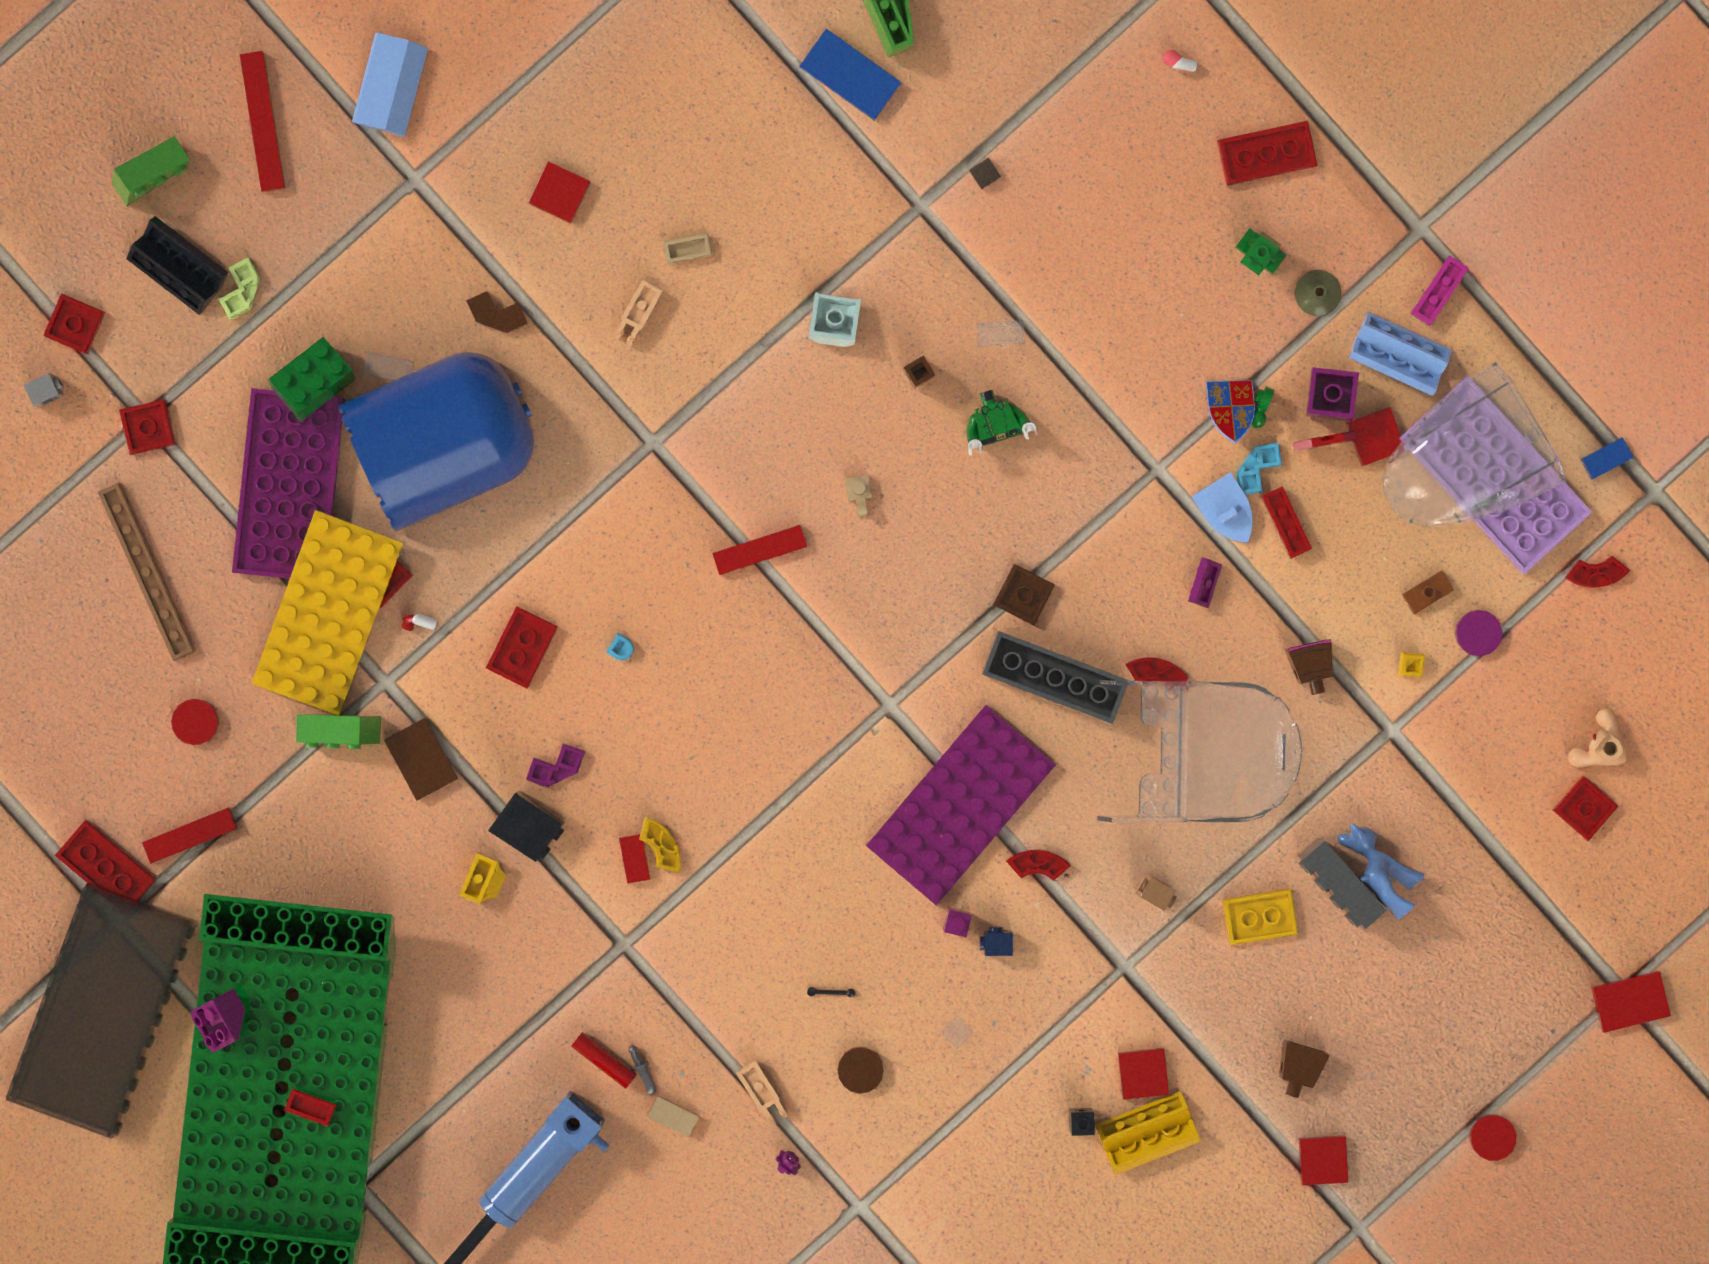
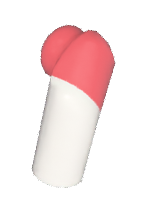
[1162,50,1197,72]

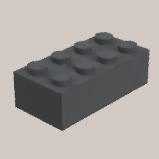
[1298,838,1387,929]

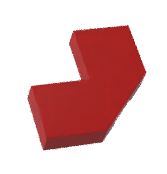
[1293,431,1358,451]

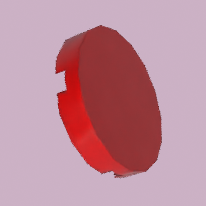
[171,699,219,745]
[1469,1114,1517,1161]

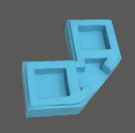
[1236,443,1282,495]

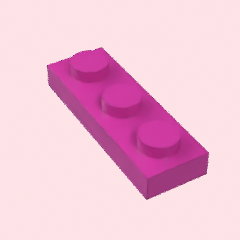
[1410,255,1469,326]

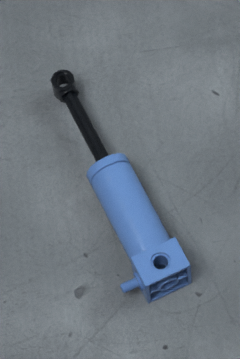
[444,1091,609,1264]

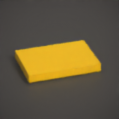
[1222,888,1298,945]

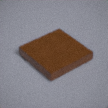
[993,564,1055,626]

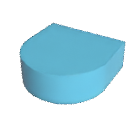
[606,633,634,660]

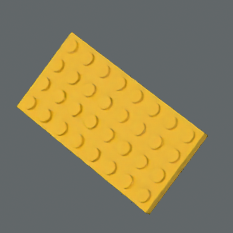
[251,510,404,715]

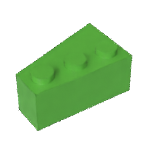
[863,0,914,58]
[112,136,190,206]

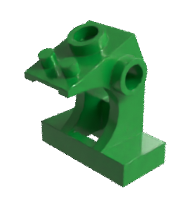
[1235,228,1287,276]

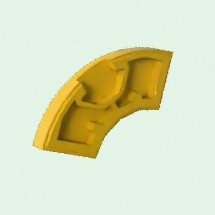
[639,817,681,873]

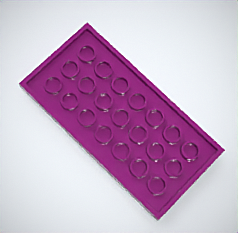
[232,388,345,579]
[866,705,1056,906]

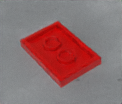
[486,606,558,689]
[1591,971,1671,1033]

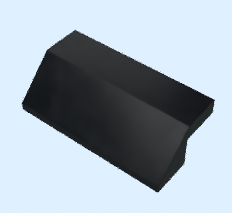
[126,216,229,315]

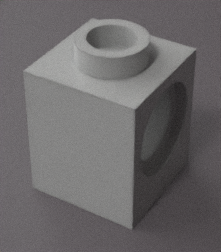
[23,373,64,408]

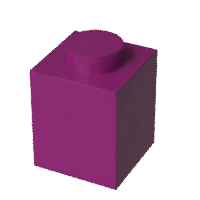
[943,907,972,938]

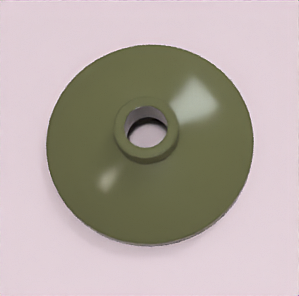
[1295,270,1341,316]

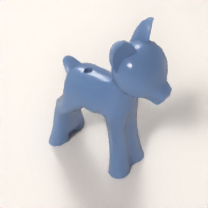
[1337,824,1424,920]

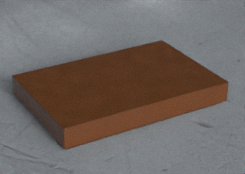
[384,718,458,801]

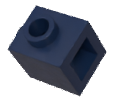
[979,927,1013,956]

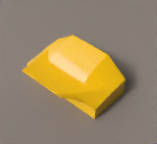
[459,852,506,904]

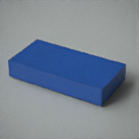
[1580,437,1634,480]

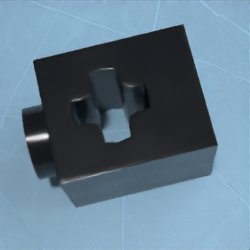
[1069,1108,1095,1136]

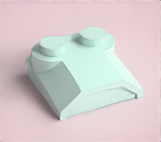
[809,292,861,347]

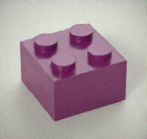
[1306,367,1359,422]

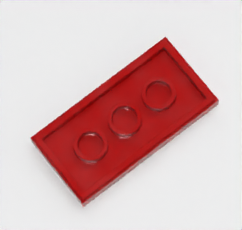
[1217,121,1318,186]
[55,820,157,915]

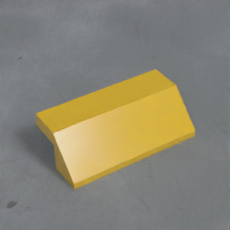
[1095,1091,1201,1175]

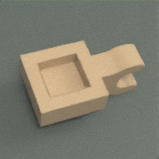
[845,475,872,517]

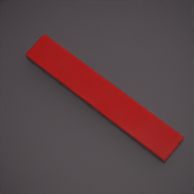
[239,51,285,192]

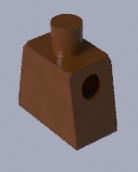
[1279,1039,1329,1098]

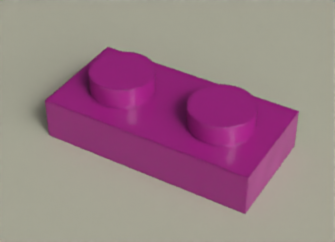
[1188,557,1222,608]

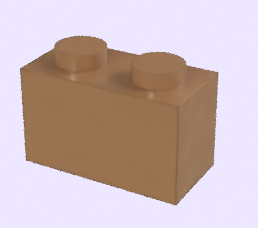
[1136,874,1177,911]

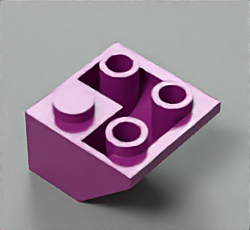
[190,988,245,1053]

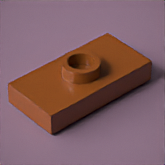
[1402,571,1454,614]

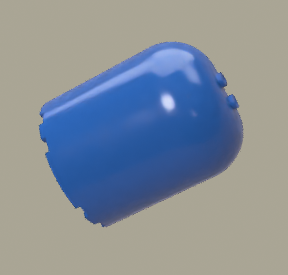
[338,352,534,532]

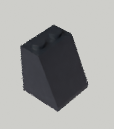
[488,791,565,862]

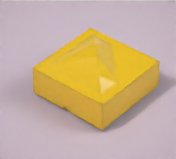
[1398,652,1425,677]

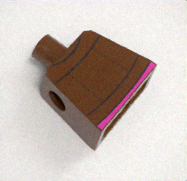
[1285,639,1333,695]

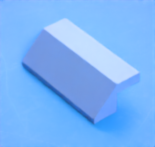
[352,33,428,137]
[1349,312,1452,396]

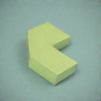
[219,257,261,320]

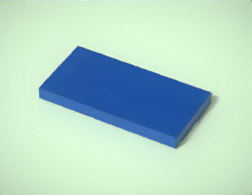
[799,29,901,121]

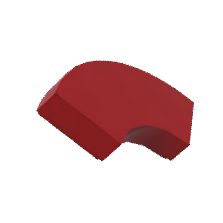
[1564,556,1630,588]
[1125,657,1189,691]
[1006,850,1071,881]

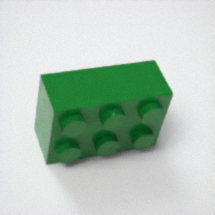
[268,337,356,422]

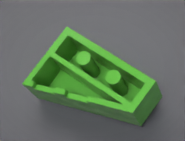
[296,714,381,749]

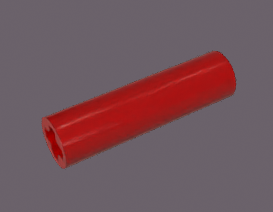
[571,1032,637,1089]

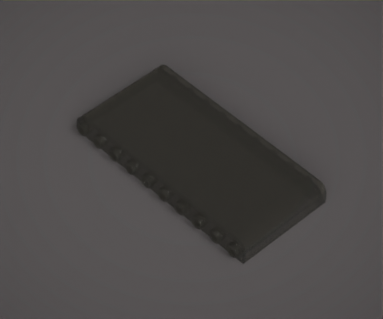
[6,882,196,1139]

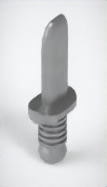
[628,1045,656,1095]

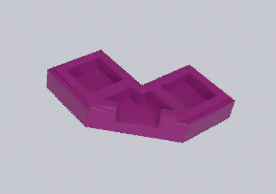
[526,744,585,787]

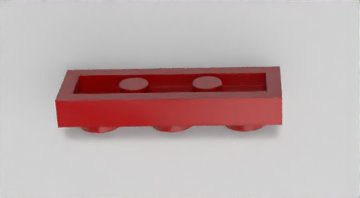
[1261,486,1312,559]

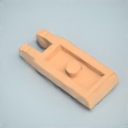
[614,280,664,347]
[736,1060,789,1126]

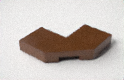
[466,291,528,334]

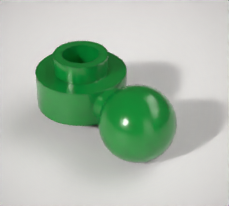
[1251,386,1275,428]

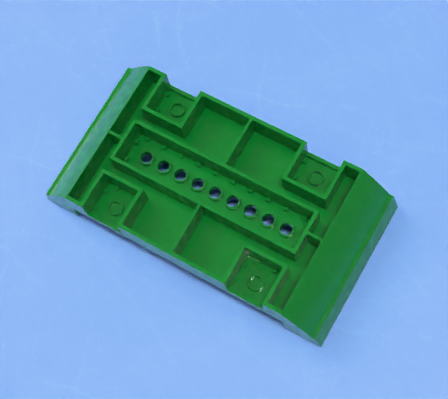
[163,894,395,1264]

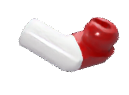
[401,614,437,631]

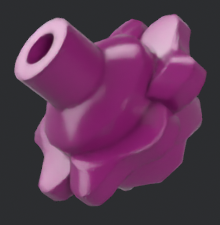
[776,1150,801,1175]

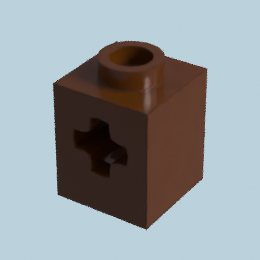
[903,355,935,389]

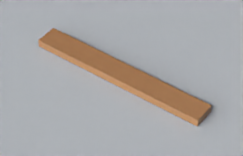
[98,483,196,661]

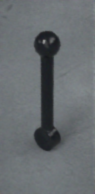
[807,987,855,998]

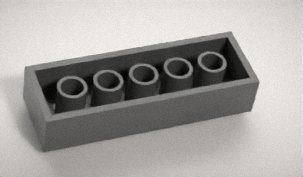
[981,631,1129,724]

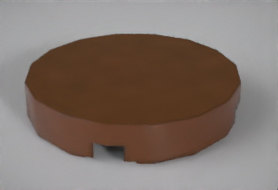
[837,1047,884,1094]

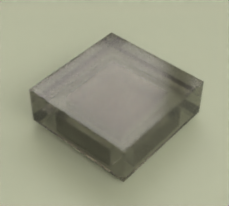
[969,157,1001,190]

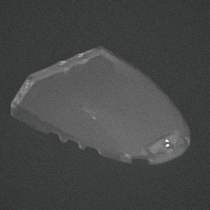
[1383,362,1566,527]

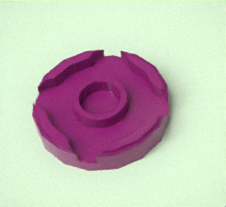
[1455,610,1502,656]

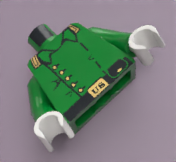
[966,390,1038,455]

